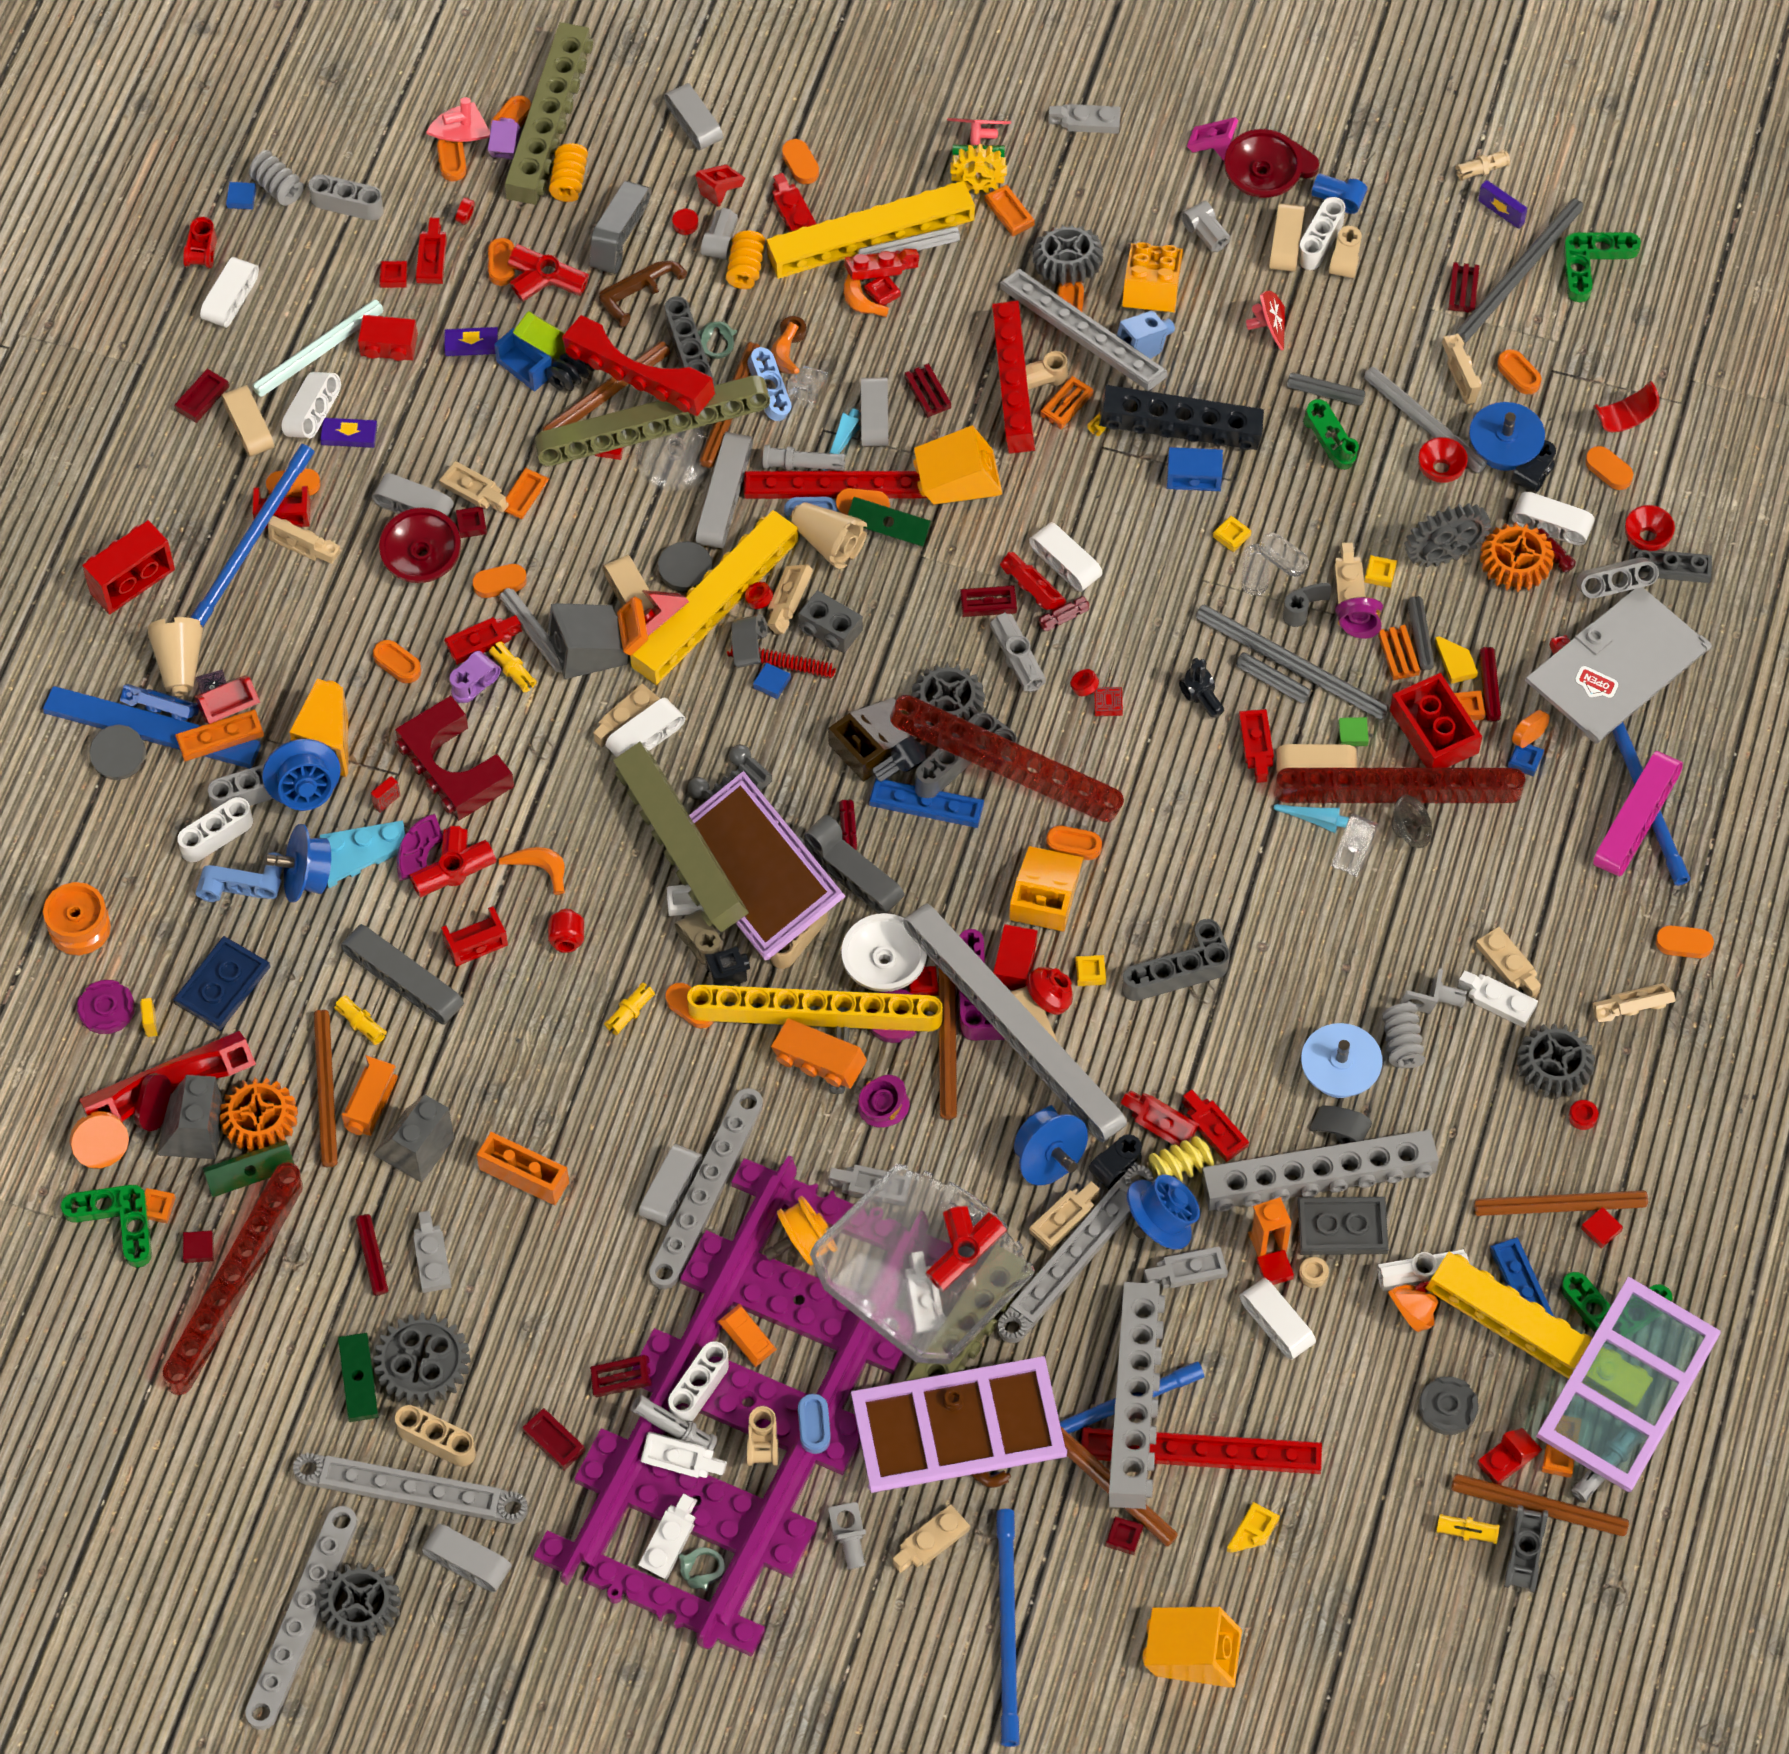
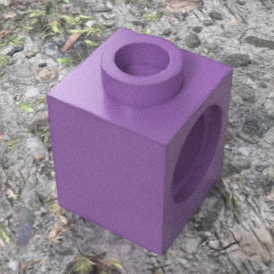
[488,118,521,159]

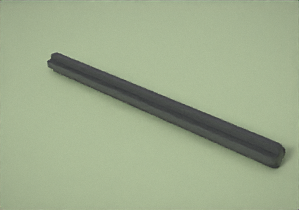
[1455,198,1583,343]
[1196,604,1389,719]

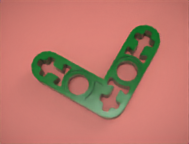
[1564,232,1641,303]
[61,1185,152,1268]
[1561,1272,1673,1346]

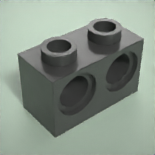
[799,590,863,654]

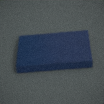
[173,936,271,1031]

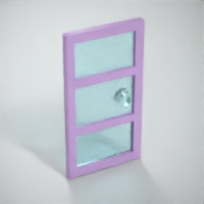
[1536,1276,1721,1492]

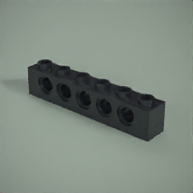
[1099,385,1264,450]

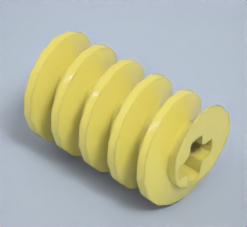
[1148,1136,1214,1181]

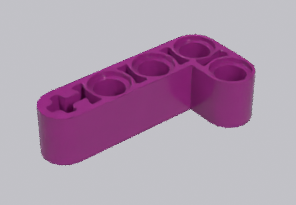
[959,929,1005,1041]

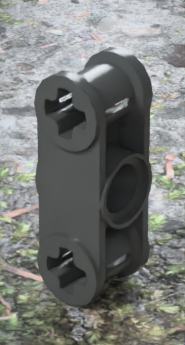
[1504,1505,1548,1593]

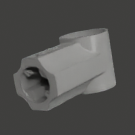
[1181,201,1230,253]
[701,208,738,260]

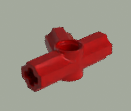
[508,244,589,302]
[409,826,497,898]
[925,1206,1007,1292]

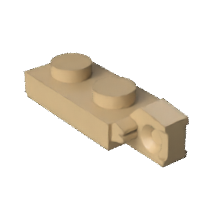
[1442,334,1481,404]
[439,461,509,513]
[268,516,340,564]
[1334,543,1365,605]
[767,564,813,635]
[593,683,660,747]
[1476,927,1541,998]
[1593,983,1675,1022]
[1029,1181,1100,1251]
[893,1504,970,1573]

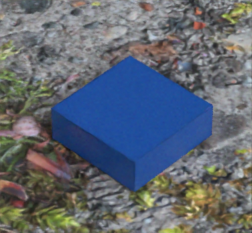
[226,182,256,210]
[753,663,791,699]
[1508,744,1544,777]

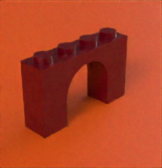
[395,695,514,821]

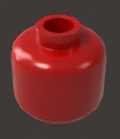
[548,909,585,953]

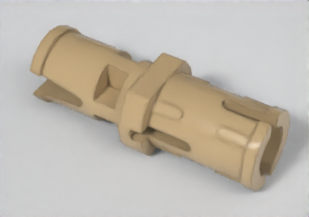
[1456,150,1510,181]

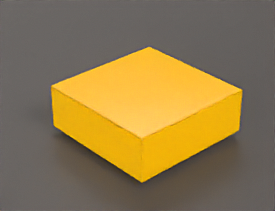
[1213,515,1252,553]
[1364,555,1397,588]
[1075,955,1106,986]
[140,998,158,1037]

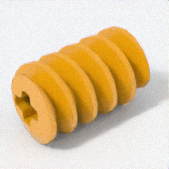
[549,143,588,202]
[726,231,766,289]

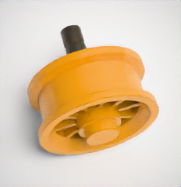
[764,1196,836,1266]

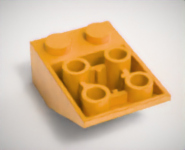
[1122,242,1183,312]
[1009,846,1084,932]

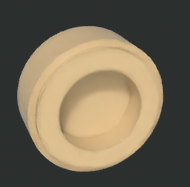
[1299,1257,1329,1288]

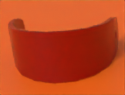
[1593,381,1660,433]

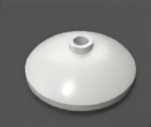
[842,913,927,992]

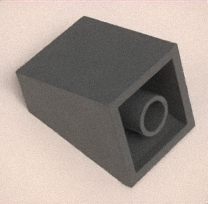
[548,603,628,679]
[158,1075,223,1159]
[374,1094,454,1183]

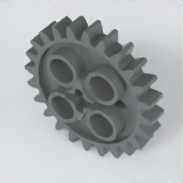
[1404,503,1492,567]
[373,1313,471,1407]

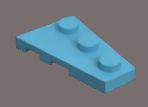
[320,820,405,888]

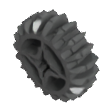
[1033,224,1103,286]
[910,662,985,735]
[1517,1022,1595,1099]
[318,1562,402,1645]

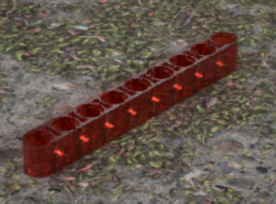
[890,695,1124,822]
[1275,768,1526,803]
[163,1162,303,1395]

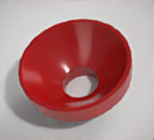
[1418,437,1468,483]
[1625,505,1675,551]
[1026,967,1073,1015]

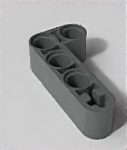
[590,181,651,274]
[915,712,1017,798]
[804,815,905,914]
[1122,919,1230,1001]

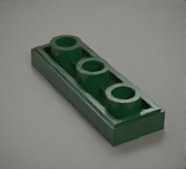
[848,497,932,547]
[203,1140,296,1197]
[338,1333,379,1423]

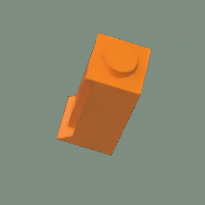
[342,1055,398,1136]
[1248,1197,1292,1257]

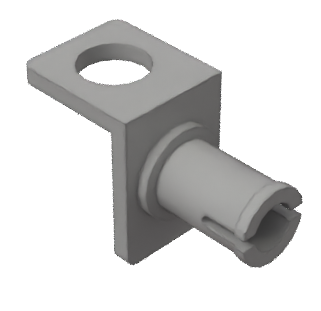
[1400,969,1467,1014]
[828,1502,866,1570]

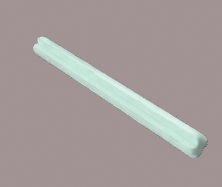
[252,299,383,397]

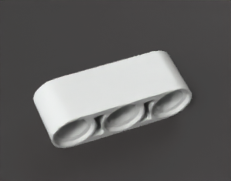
[1298,197,1345,270]
[200,257,259,328]
[282,372,341,438]
[1511,492,1595,546]
[1029,522,1103,592]
[605,698,685,758]
[178,797,253,862]
[1239,1278,1316,1360]
[668,1342,729,1422]

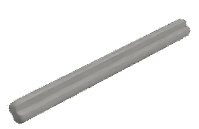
[1364,366,1487,473]

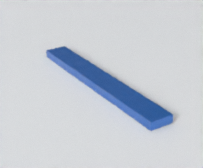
[43,686,261,769]

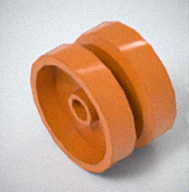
[43,882,111,956]

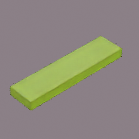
[513,311,566,360]

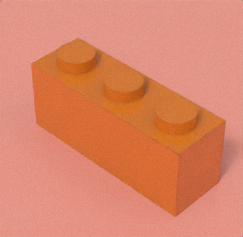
[771,1018,867,1089]
[477,1132,569,1206]

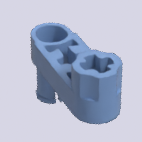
[196,852,283,902]

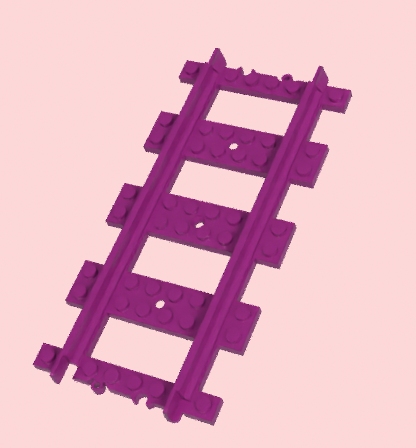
[533,1155,951,1657]

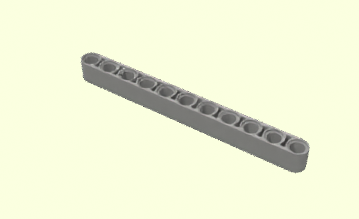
[903,904,1127,1142]

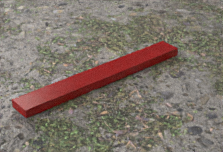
[744,471,928,499]
[1082,1428,1322,1474]

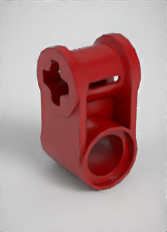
[183,217,217,269]

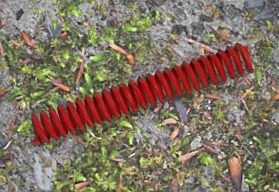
[727,647,836,679]

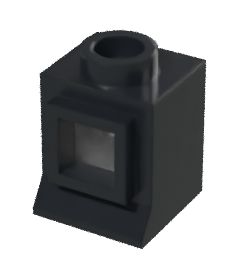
[705,947,750,986]

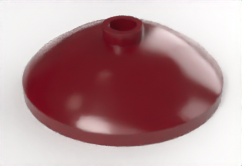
[1224,129,1303,198]
[379,508,461,583]

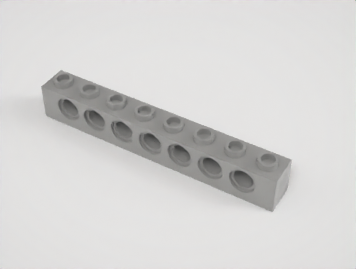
[1201,1129,1439,1212]
[1109,1282,1165,1509]

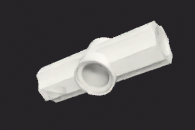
[1377,1249,1469,1291]

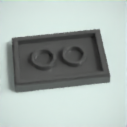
[1297,1197,1389,1255]

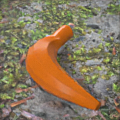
[844,273,889,318]
[771,322,799,374]
[499,847,565,895]

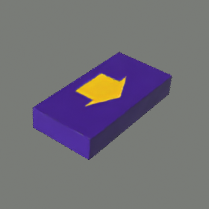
[1478,180,1527,229]
[445,327,498,356]
[320,418,378,448]

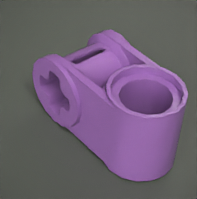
[450,651,501,703]

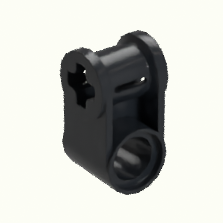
[1511,440,1556,494]
[1088,1134,1142,1190]

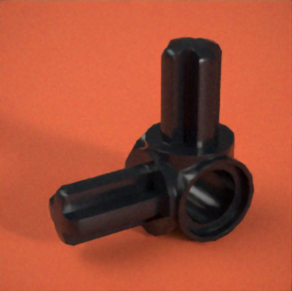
[1179,658,1224,718]
[873,735,927,782]

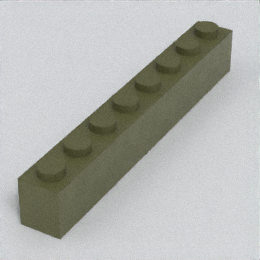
[613,741,749,932]

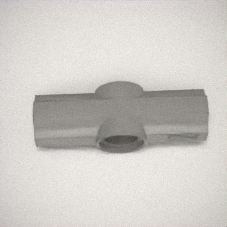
[990,613,1046,692]

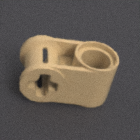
[1329,226,1362,279]
[747,1406,778,1466]

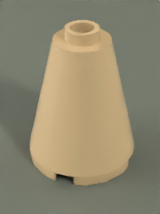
[791,502,867,569]
[148,617,203,697]

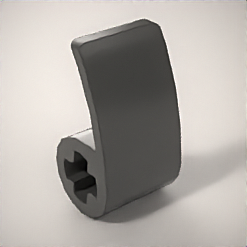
[1283,583,1332,627]
[732,614,768,668]
[1310,1105,1372,1144]

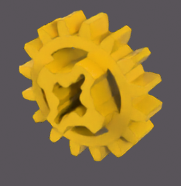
[950,144,1007,194]

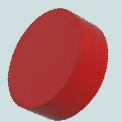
[455,197,475,225]
[672,208,699,235]
[744,582,773,609]
[1070,669,1099,696]
[1568,1100,1599,1130]

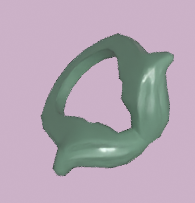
[698,321,737,359]
[679,1547,725,1591]

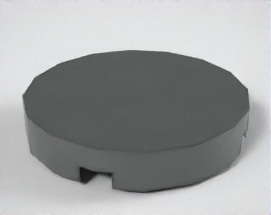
[658,541,712,592]
[90,725,146,780]
[1419,1377,1479,1435]

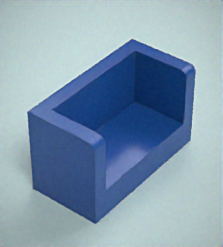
[494,328,552,392]
[1167,447,1223,491]

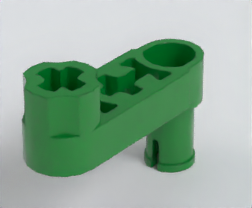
[1303,399,1359,470]

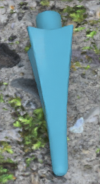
[823,408,861,471]
[1274,804,1350,833]

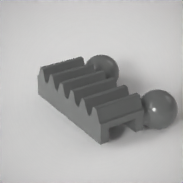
[687,744,772,803]

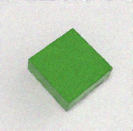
[1338,717,1369,746]

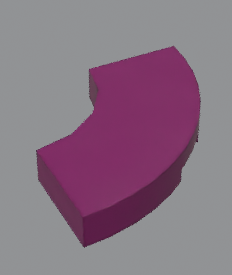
[397,814,443,881]

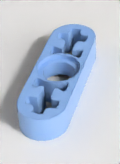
[747,347,791,421]

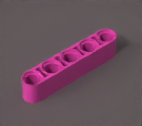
[1593,751,1683,877]

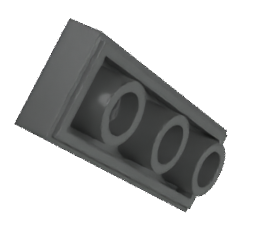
[1629,548,1712,583]

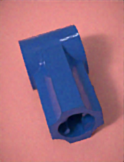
[1311,173,1368,214]

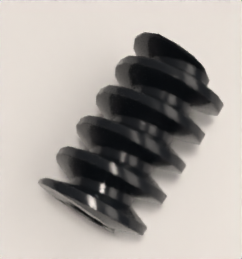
[545,353,595,391]

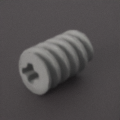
[249,150,305,206]
[1382,1003,1425,1068]

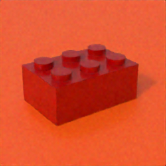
[82,520,175,615]
[1390,673,1482,775]

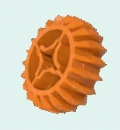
[1480,522,1554,592]
[219,1077,298,1152]

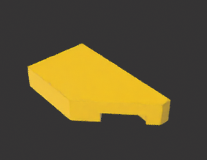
[1435,636,1478,684]
[1226,1502,1280,1553]

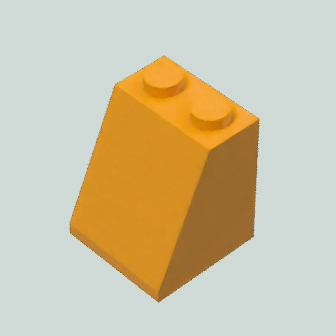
[913,425,1003,505]
[289,678,348,777]
[1143,1607,1242,1687]

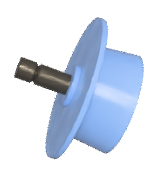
[1301,1023,1382,1098]

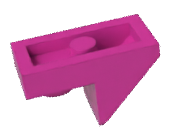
[1187,117,1238,160]

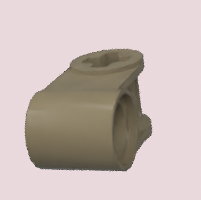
[675,910,721,965]

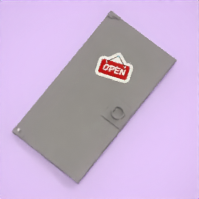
[1525,587,1712,744]

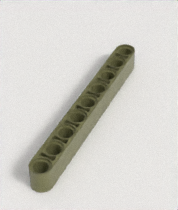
[535,375,770,466]

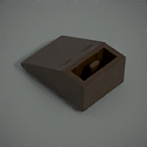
[828,698,928,782]

